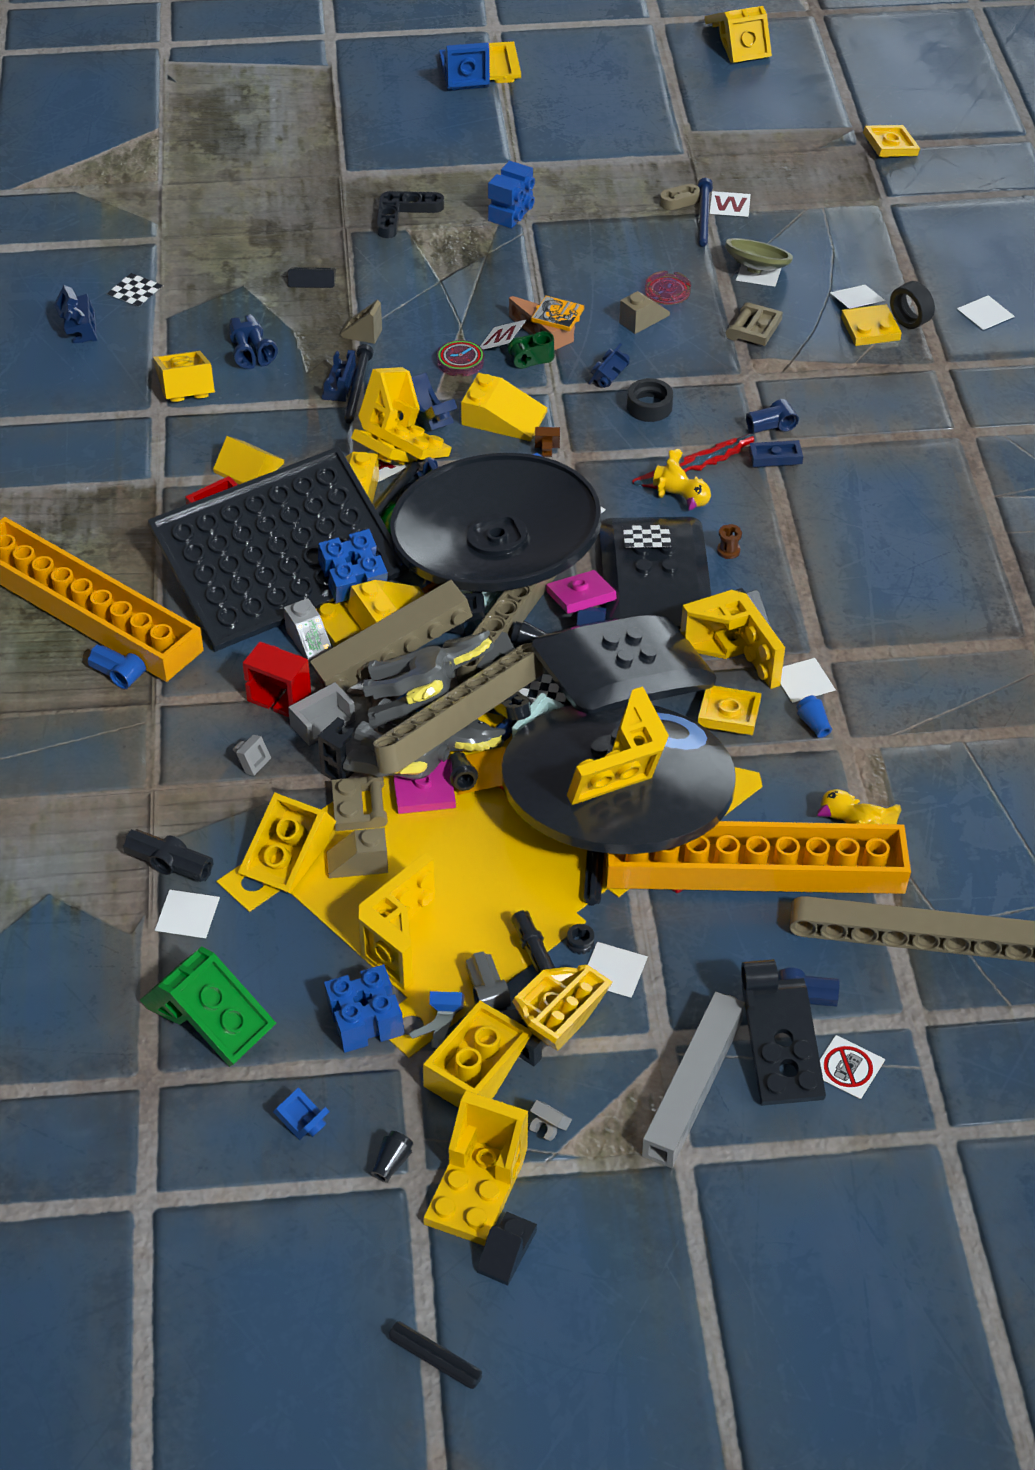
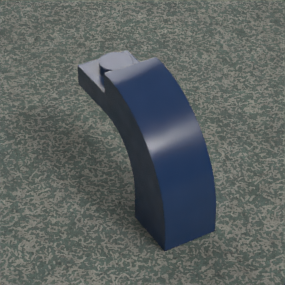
[411,372,457,431]

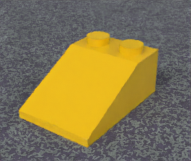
[153,351,215,402]
[461,372,547,441]
[348,580,425,631]
[238,792,336,894]
[423,1001,532,1108]

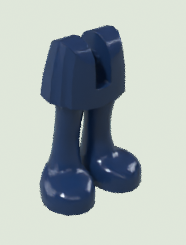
[229,315,278,369]

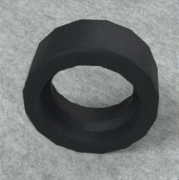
[890,281,935,329]
[627,378,673,422]

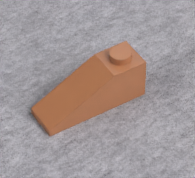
[509,296,575,350]

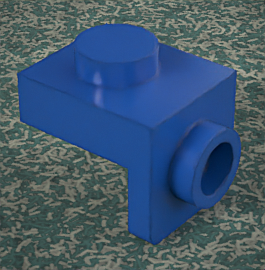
[273,1087,330,1140]

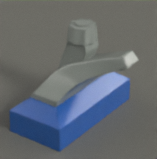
[409,991,465,1049]

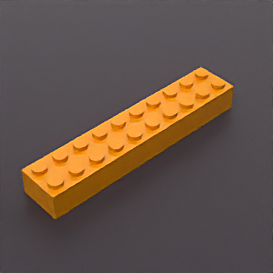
[0,517,204,682]
[606,821,911,894]

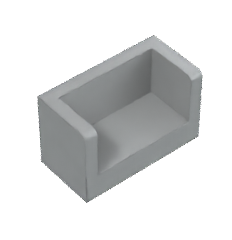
[288,682,355,746]

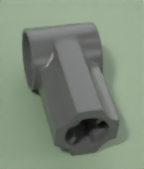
[466,951,511,1010]

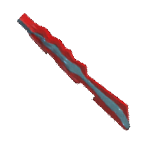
[633,434,754,489]

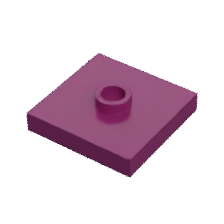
[546,570,617,614]
[393,759,456,814]

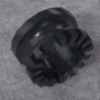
[567,924,594,955]

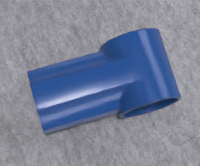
[88,645,146,689]

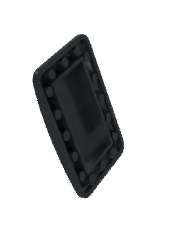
[599,517,711,630]
[531,614,716,714]

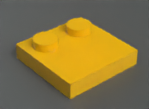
[863,125,920,158]
[841,304,902,346]
[351,429,418,465]
[316,600,362,647]
[698,686,762,735]

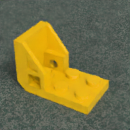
[704,6,772,63]
[358,367,452,460]
[681,590,785,689]
[567,687,669,805]
[359,853,435,990]
[423,1090,528,1246]

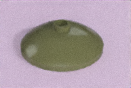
[725,238,793,274]

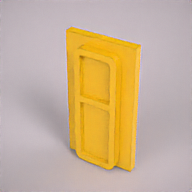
[489,41,521,83]

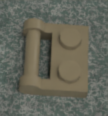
[726,302,783,346]
[332,774,388,831]

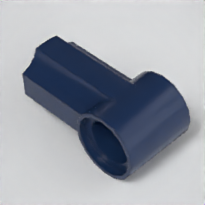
[746,399,799,434]
[778,967,840,1007]

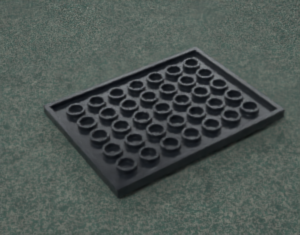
[148,446,409,652]

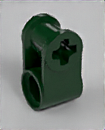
[507,331,555,369]

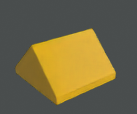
[213,436,284,484]

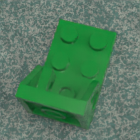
[140,946,276,1067]

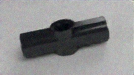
[123,829,214,882]

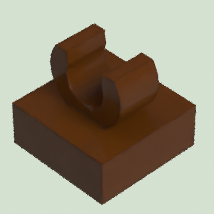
[535,427,560,457]

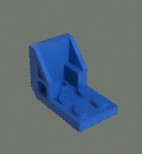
[439,42,490,90]

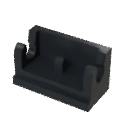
[318,717,354,780]

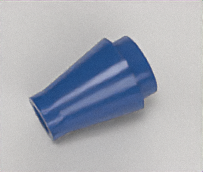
[796,695,832,738]

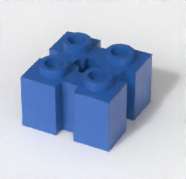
[488,160,535,228]
[318,529,388,603]
[324,964,405,1053]

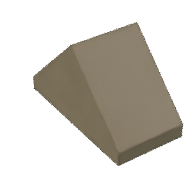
[340,299,382,344]

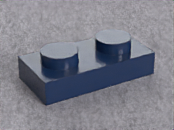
[749,440,803,467]

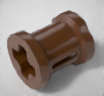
[717,524,742,559]

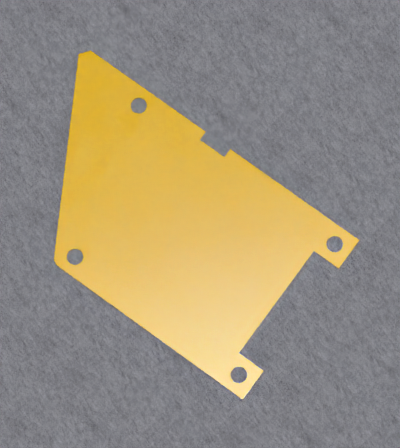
[216,712,763,1058]

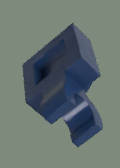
[54,285,84,324]

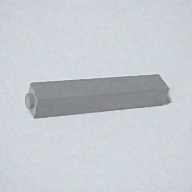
[642,992,745,1168]

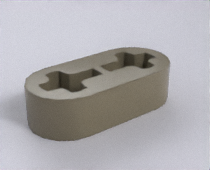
[660,184,700,210]

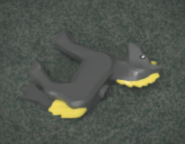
[363,630,494,729]
[343,698,505,780]

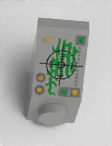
[284,598,332,664]

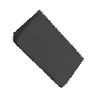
[288,267,336,288]

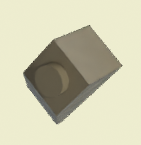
[619,291,670,334]
[327,828,388,878]

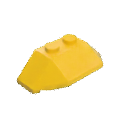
[512,965,613,1051]

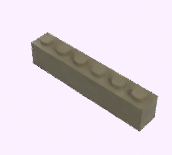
[310,580,473,692]

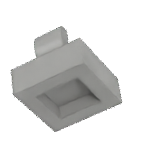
[233,735,271,776]
[530,1100,572,1141]

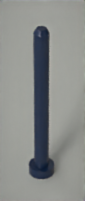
[697,178,713,247]

